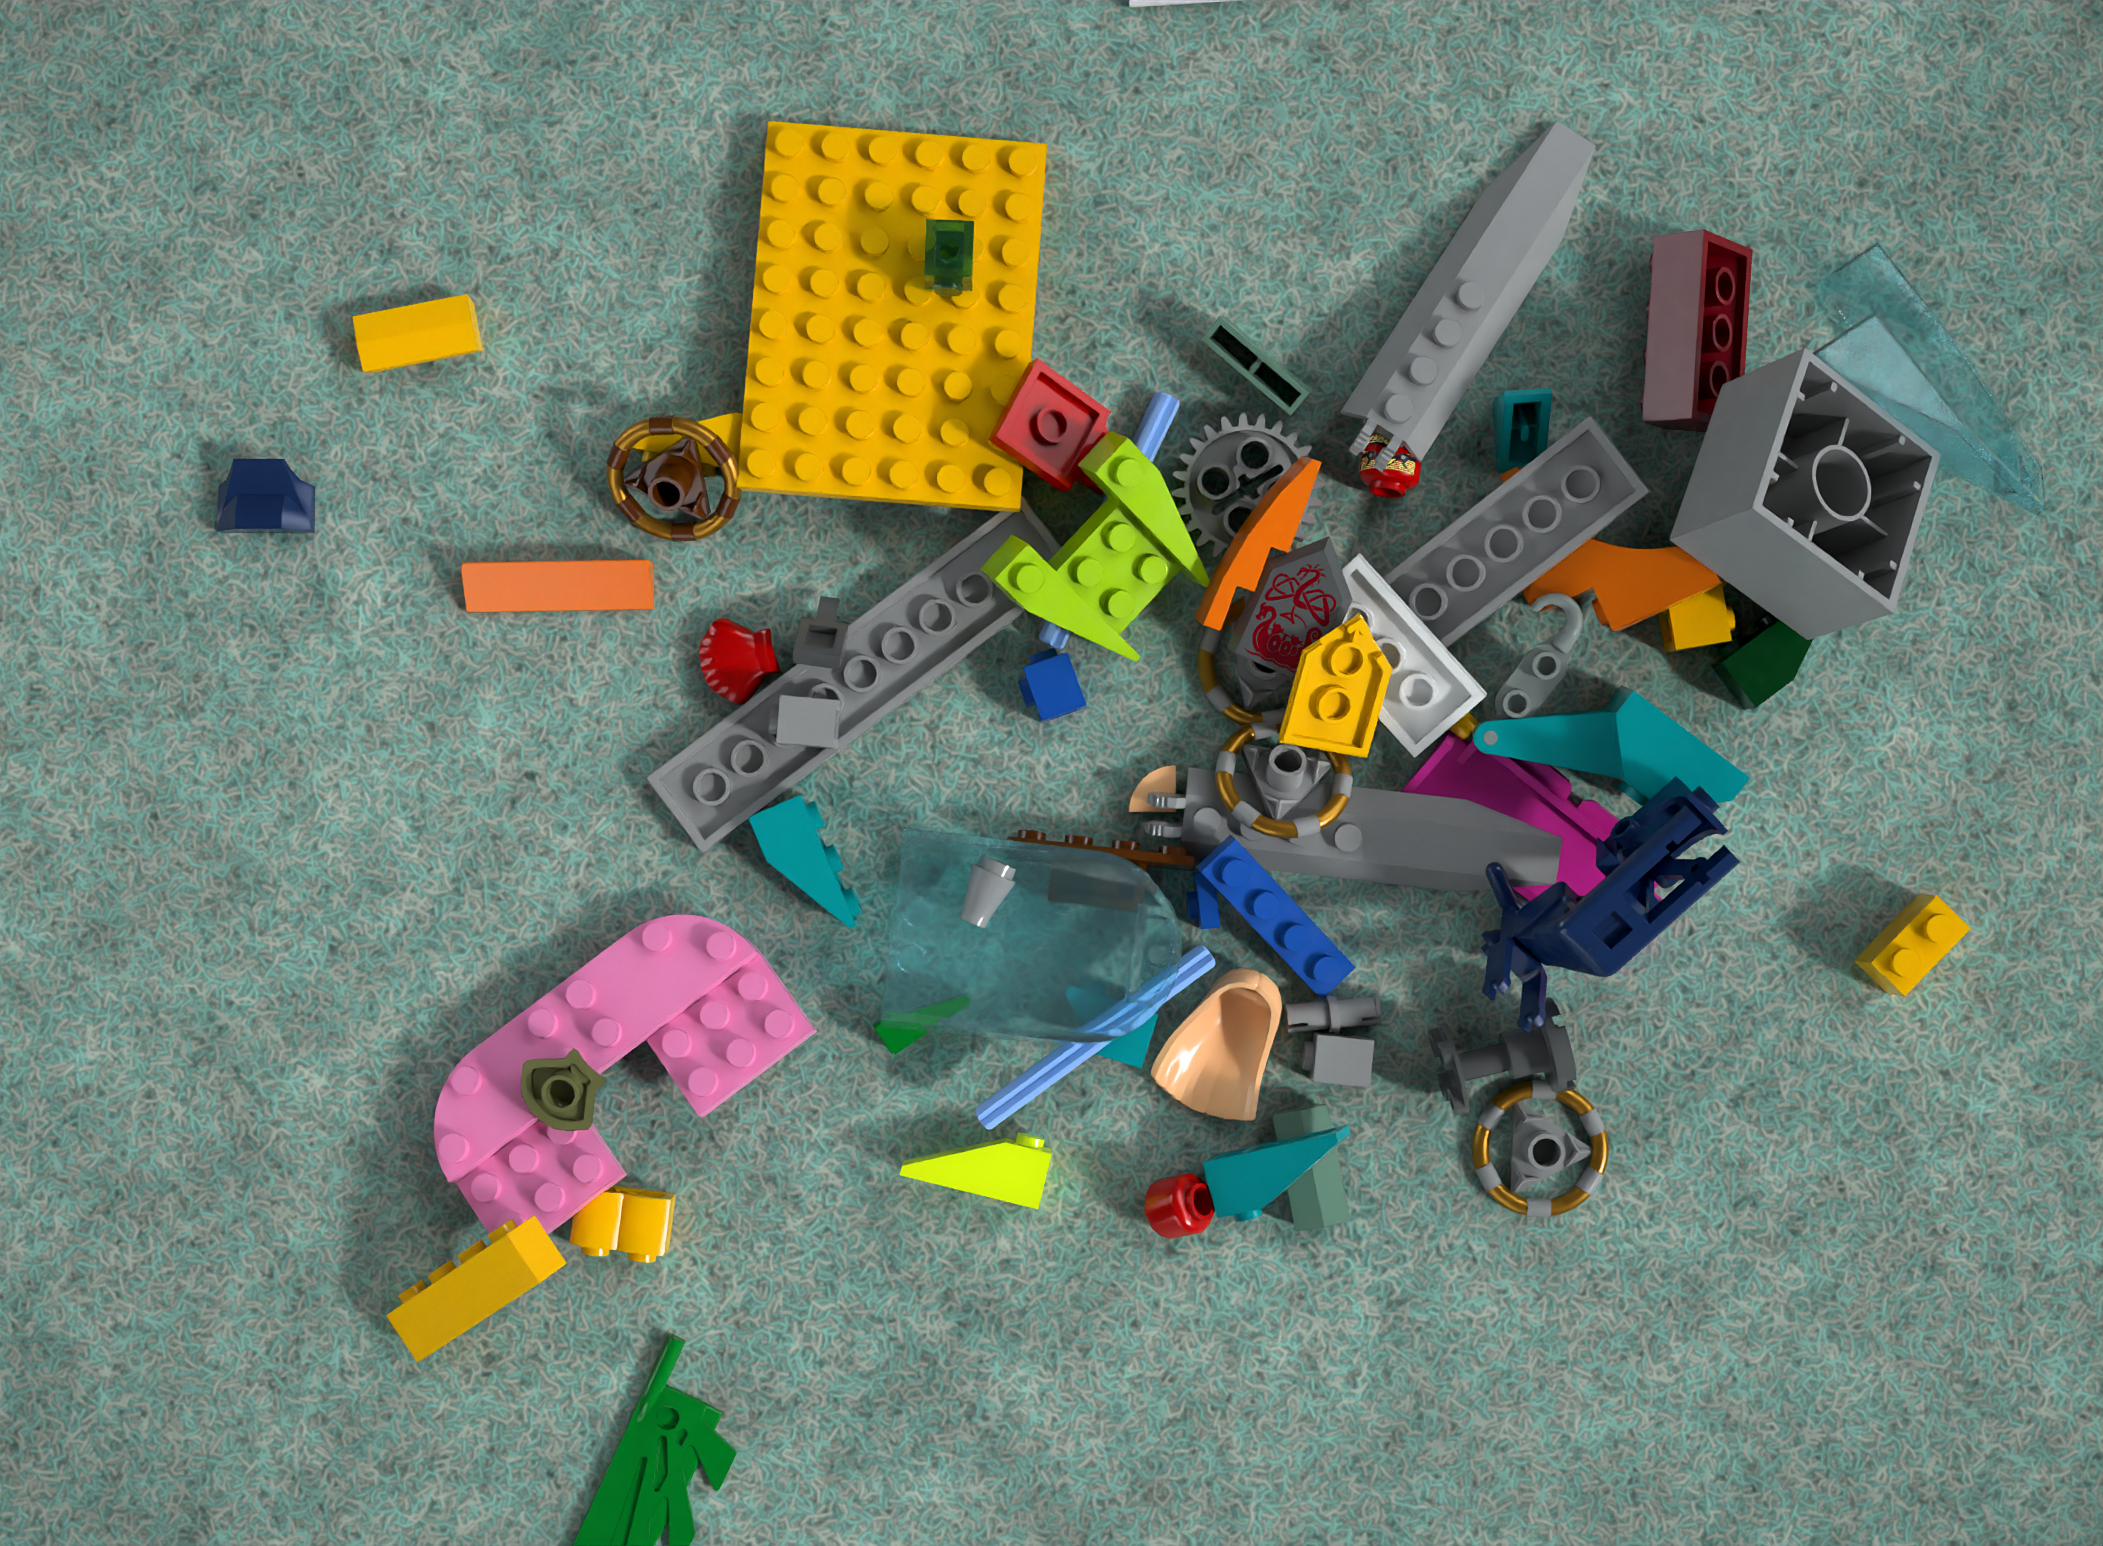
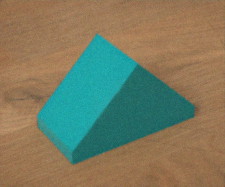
[1492,388,1552,474]

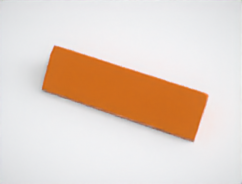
[461,560,654,613]

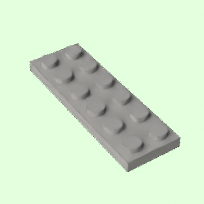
[1382,416,1651,648]

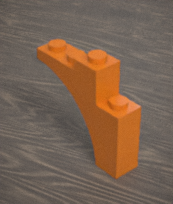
[1500,467,1726,631]

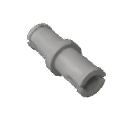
[1283,995,1382,1034]

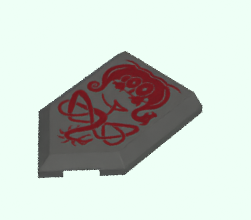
[1226,536,1353,679]

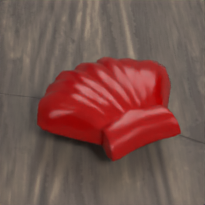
[699,617,781,705]

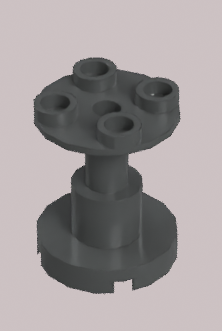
[1428,997,1577,1116]

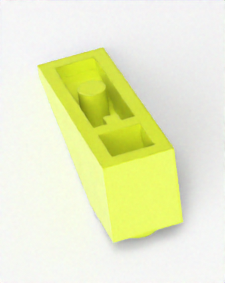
[900,1132,1052,1209]

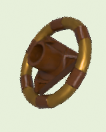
[606,415,742,542]

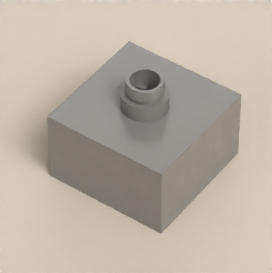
[1669,348,1941,640]

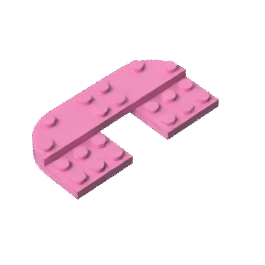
[434,914,817,1234]

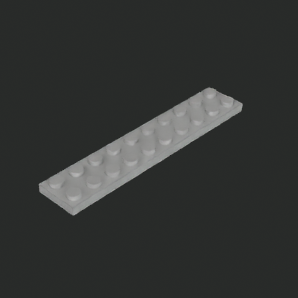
[646,496,1061,853]

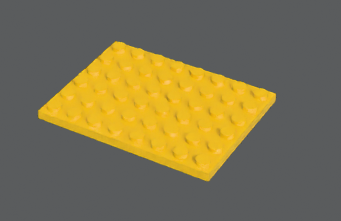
[736,121,1047,513]

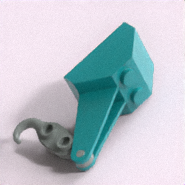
[1472,593,1750,806]

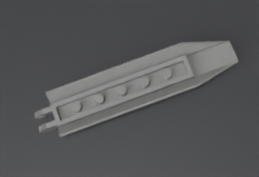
[1340,121,1596,472]
[1144,767,1563,892]

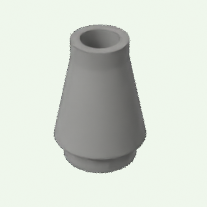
[959,854,1017,928]

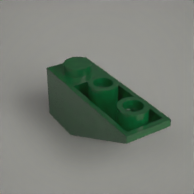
[1711,612,1814,710]

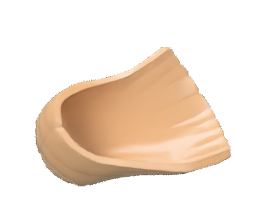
[1150,968,1282,1122]

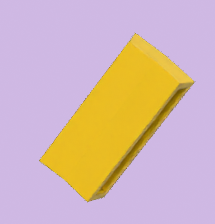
[352,294,483,373]

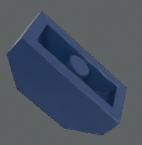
[217,459,315,533]

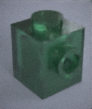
[924,219,974,297]

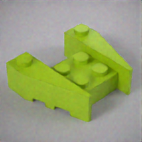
[980,431,1211,662]

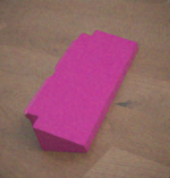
[1400,730,1663,901]

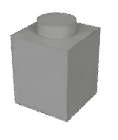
[769,695,841,749]
[1302,1031,1375,1088]

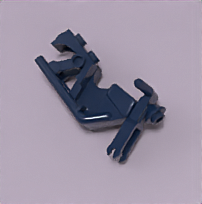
[1481,776,1740,1034]

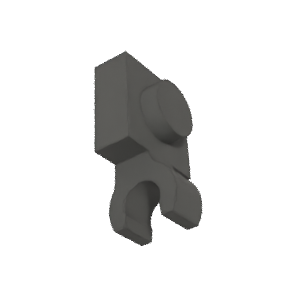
[793,596,848,670]

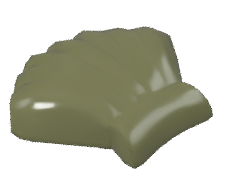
[521,1048,607,1131]

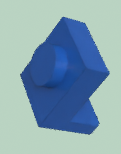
[1186,871,1220,929]

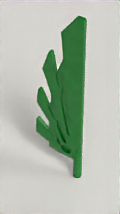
[572,1334,737,1546]

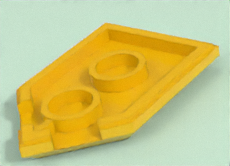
[1278,613,1392,758]

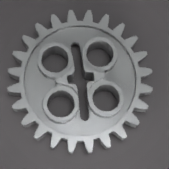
[1171,413,1324,560]

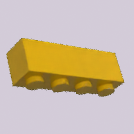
[386,1215,566,1363]

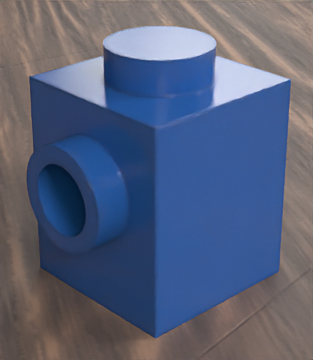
[1017,648,1086,723]

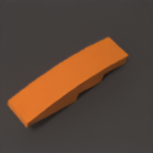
[1194,456,1322,631]

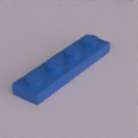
[1196,835,1356,1000]

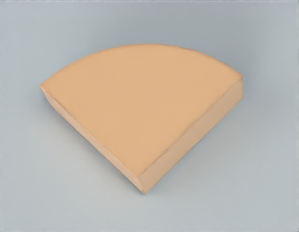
[1129,765,1176,812]

